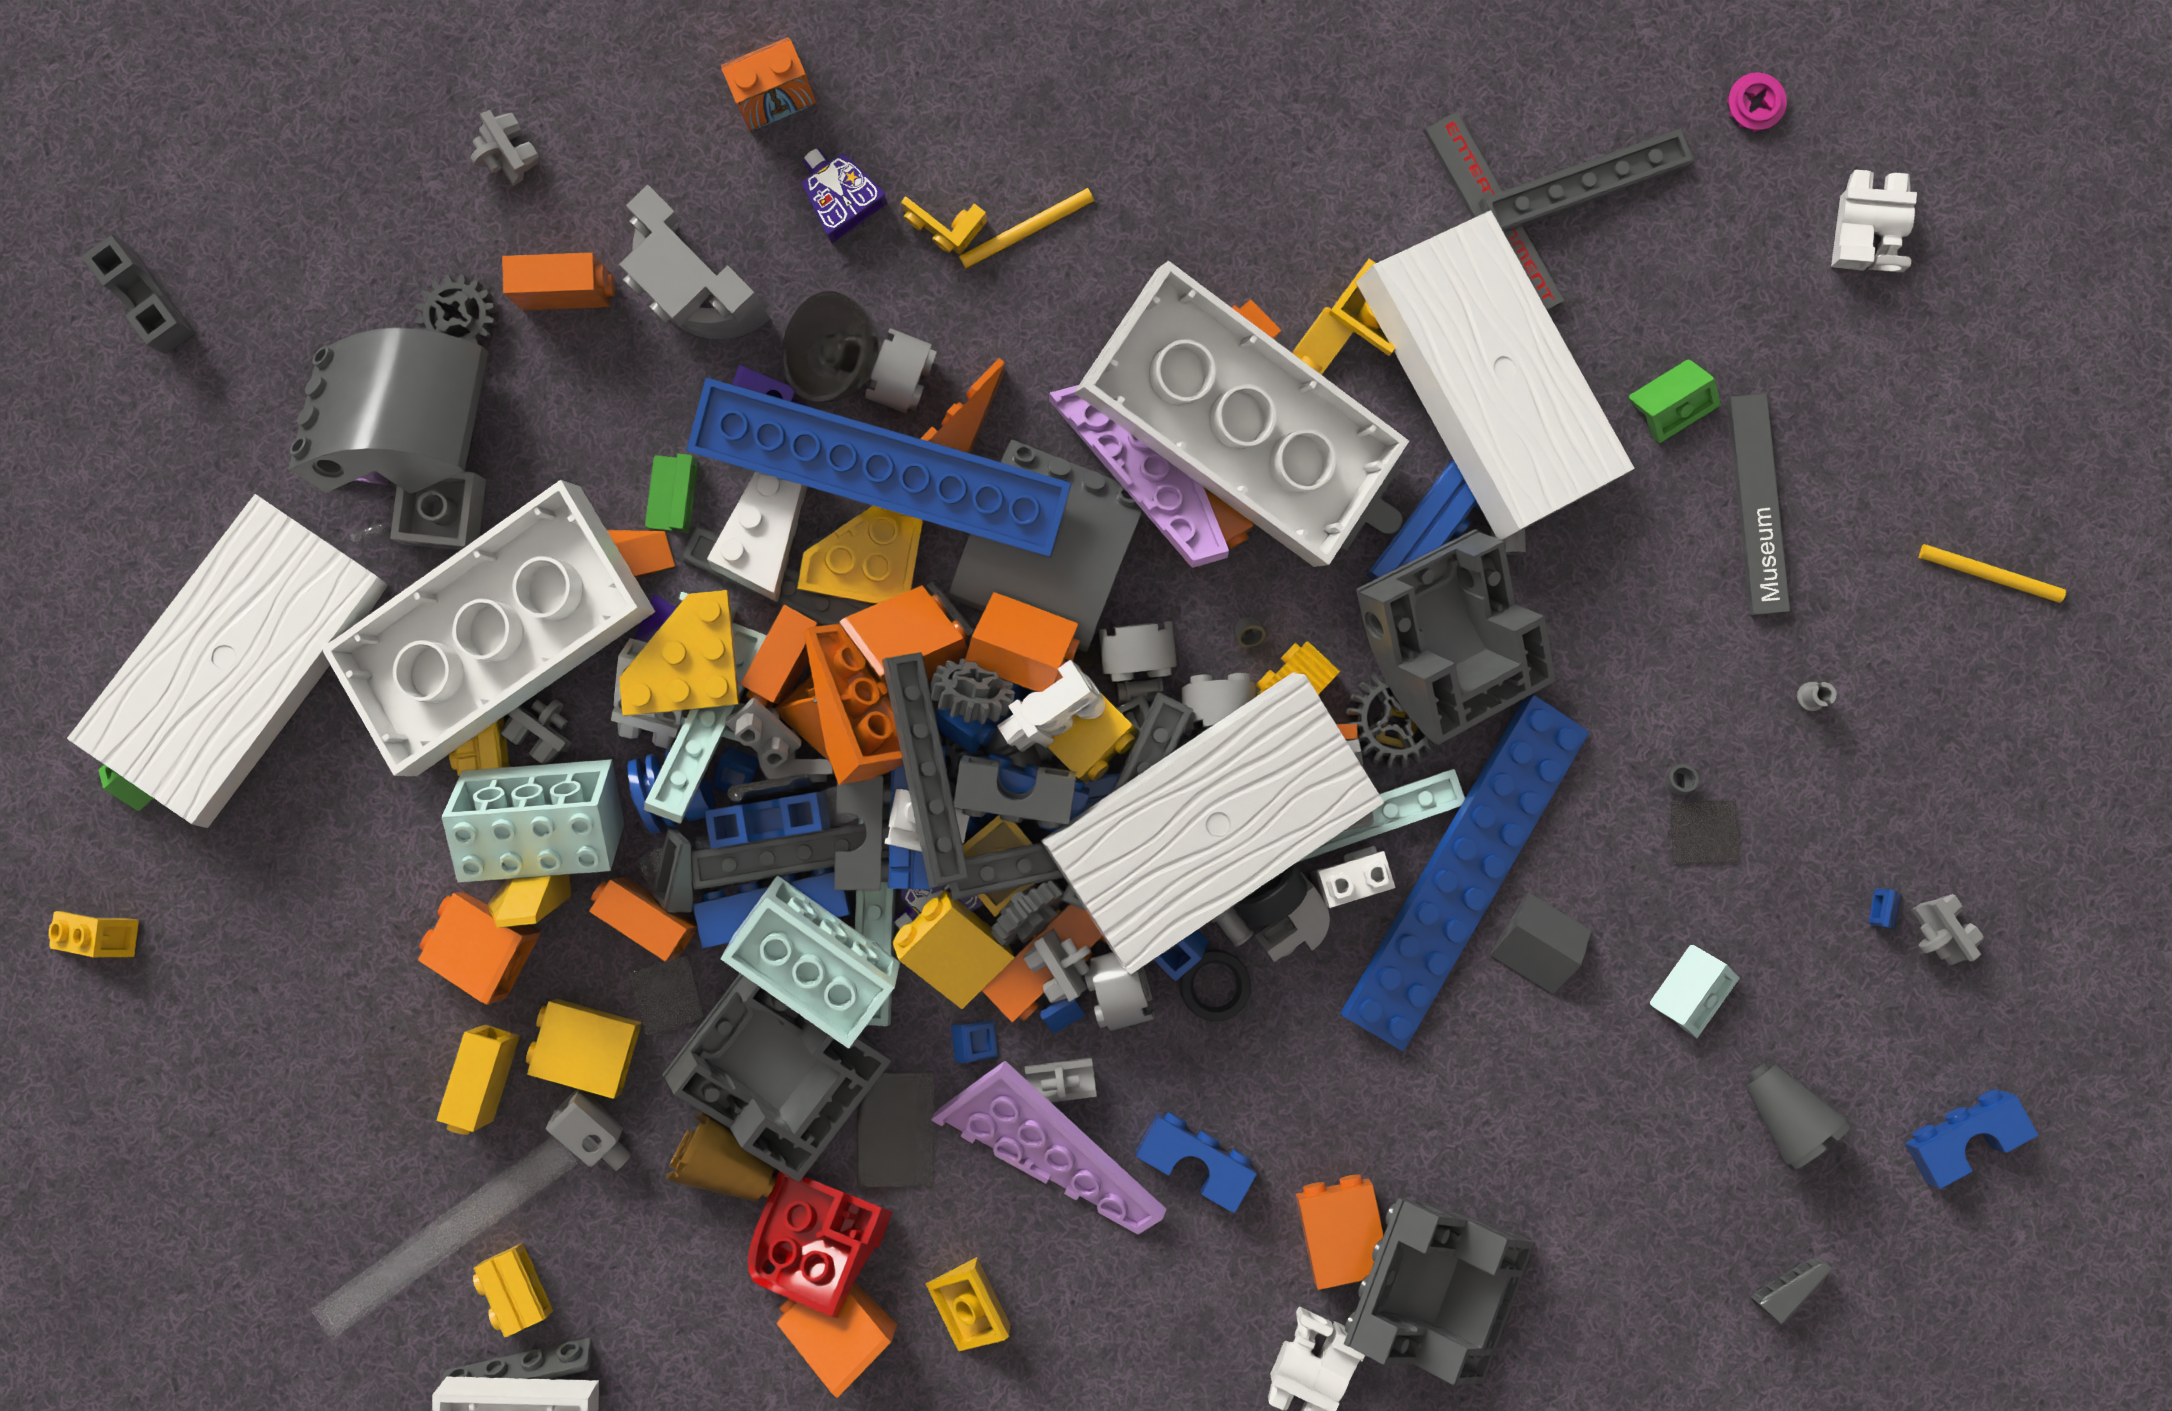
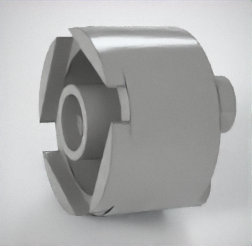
[865,328,937,414]
[1098,621,1177,681]
[1181,673,1257,736]
[1084,952,1155,1031]

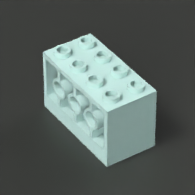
[442,759,624,883]
[721,875,900,1049]

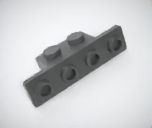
[441,1338,592,1383]

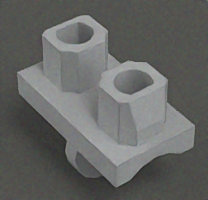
[471,110,539,186]
[725,698,801,769]
[501,699,573,765]
[1911,894,1984,965]
[1023,929,1091,1003]
[1025,1058,1097,1102]

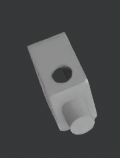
[546,1089,632,1171]

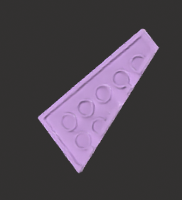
[1049,385,1229,568]
[931,1061,1166,1234]

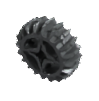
[1346,673,1434,768]

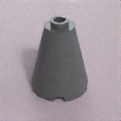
[1746,1062,1852,1171]

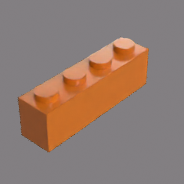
[982,904,1106,1022]

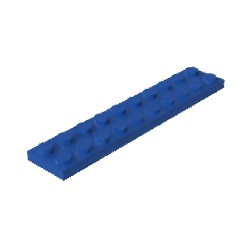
[686,377,1072,557]
[1340,694,1589,1052]

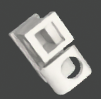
[1831,170,1917,272]
[611,638,688,749]
[997,660,1105,752]
[1309,846,1395,908]
[1268,1307,1365,1411]

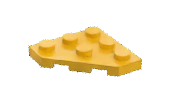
[796,505,923,605]
[619,590,740,716]

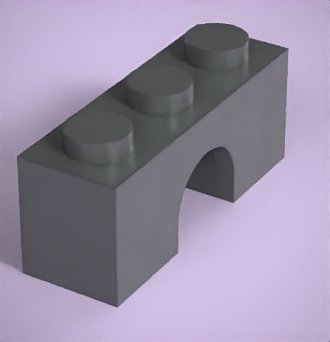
[81,235,195,355]
[953,755,1077,828]
[834,776,891,891]

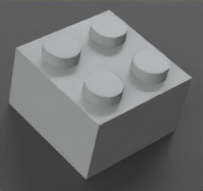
[390,472,486,550]

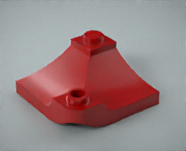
[747,1171,893,1318]

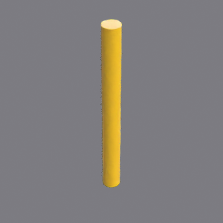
[959,188,1094,269]
[1918,544,2066,603]

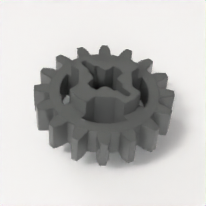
[415,274,498,346]
[930,659,1015,724]
[991,880,1064,947]

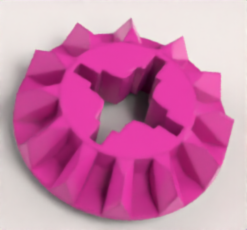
[1726,72,1787,132]

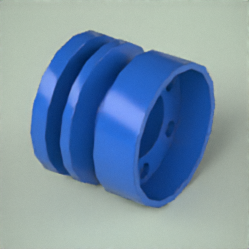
[627,747,716,835]

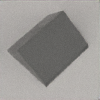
[1490,892,1591,994]

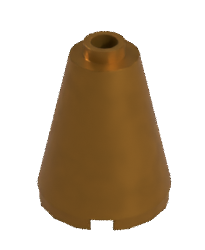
[666,1111,777,1202]

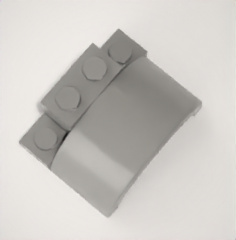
[619,185,771,339]

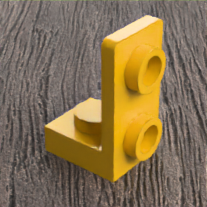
[901,197,987,255]
[1292,307,1354,375]
[49,911,139,957]

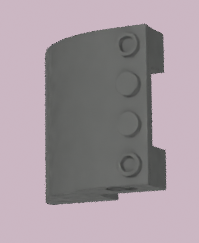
[288,328,489,494]
[948,439,1143,652]
[1356,529,1556,745]
[662,973,891,1182]
[1344,1198,1535,1385]

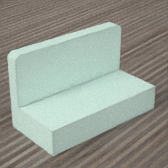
[1650,945,1740,1038]

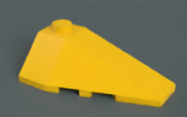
[488,874,571,928]

